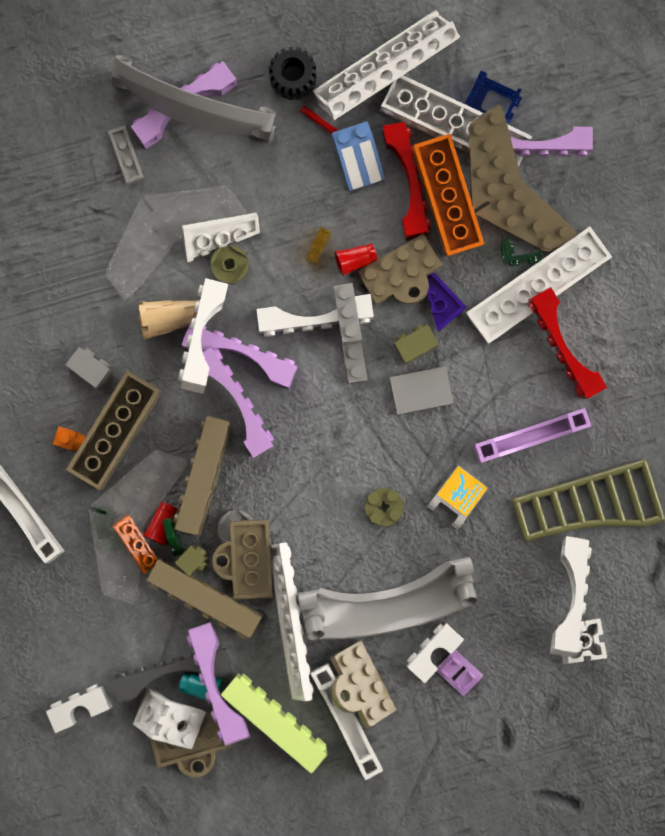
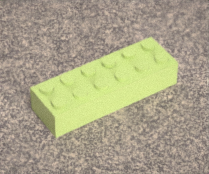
[221,673,327,774]

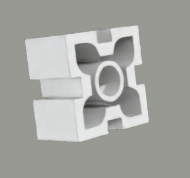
[557,619,607,664]

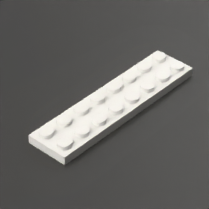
[466,227,612,344]
[270,543,313,701]

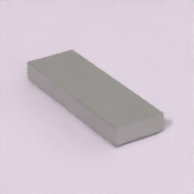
[108,125,144,185]

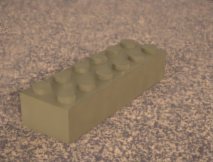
[66,371,163,491]
[173,416,232,536]
[147,559,263,639]

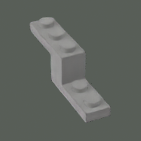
[333,283,367,384]

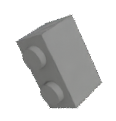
[65,347,113,390]

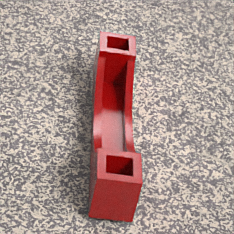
[382,122,431,240]
[528,287,607,399]

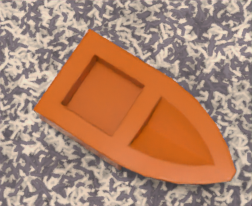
[53,426,86,451]

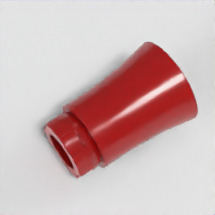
[334,243,377,276]
[143,502,178,546]

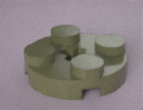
[211,245,249,284]
[365,488,403,526]

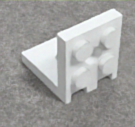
[133,687,206,749]

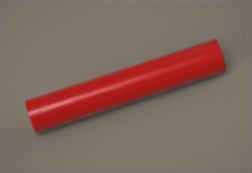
[300,105,339,134]

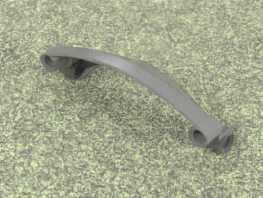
[111,55,276,143]
[297,557,478,640]

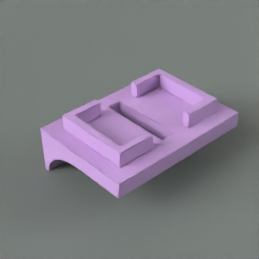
[437,650,483,696]

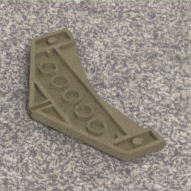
[469,104,577,252]

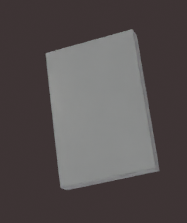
[389,366,453,415]

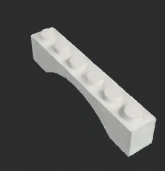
[178,279,228,394]
[257,294,374,337]
[0,465,65,564]
[550,536,591,658]
[311,663,383,780]

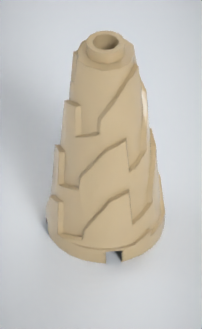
[137,300,200,340]

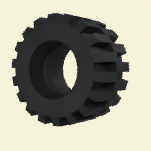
[269,47,316,100]

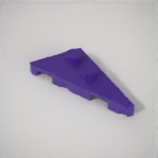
[427,272,466,332]

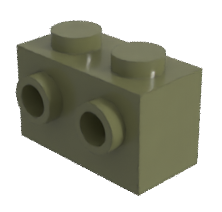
[394,324,439,365]
[175,545,208,576]

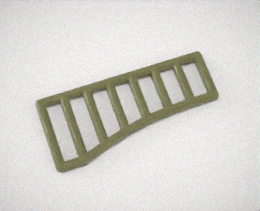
[512,459,665,542]

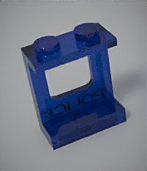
[465,71,522,124]

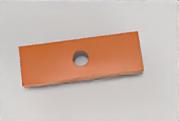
[112,515,158,574]

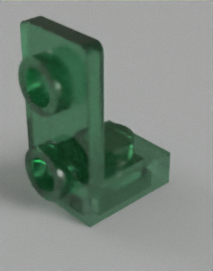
[499,238,543,267]

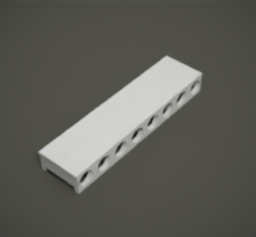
[313,10,460,120]
[379,75,532,167]

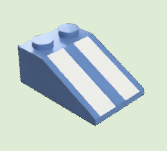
[332,121,385,192]

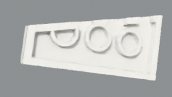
[182,213,260,263]

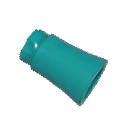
[179,673,223,704]

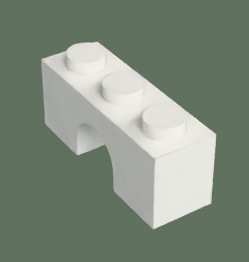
[407,623,464,683]
[46,684,112,733]

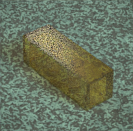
[306,227,331,265]

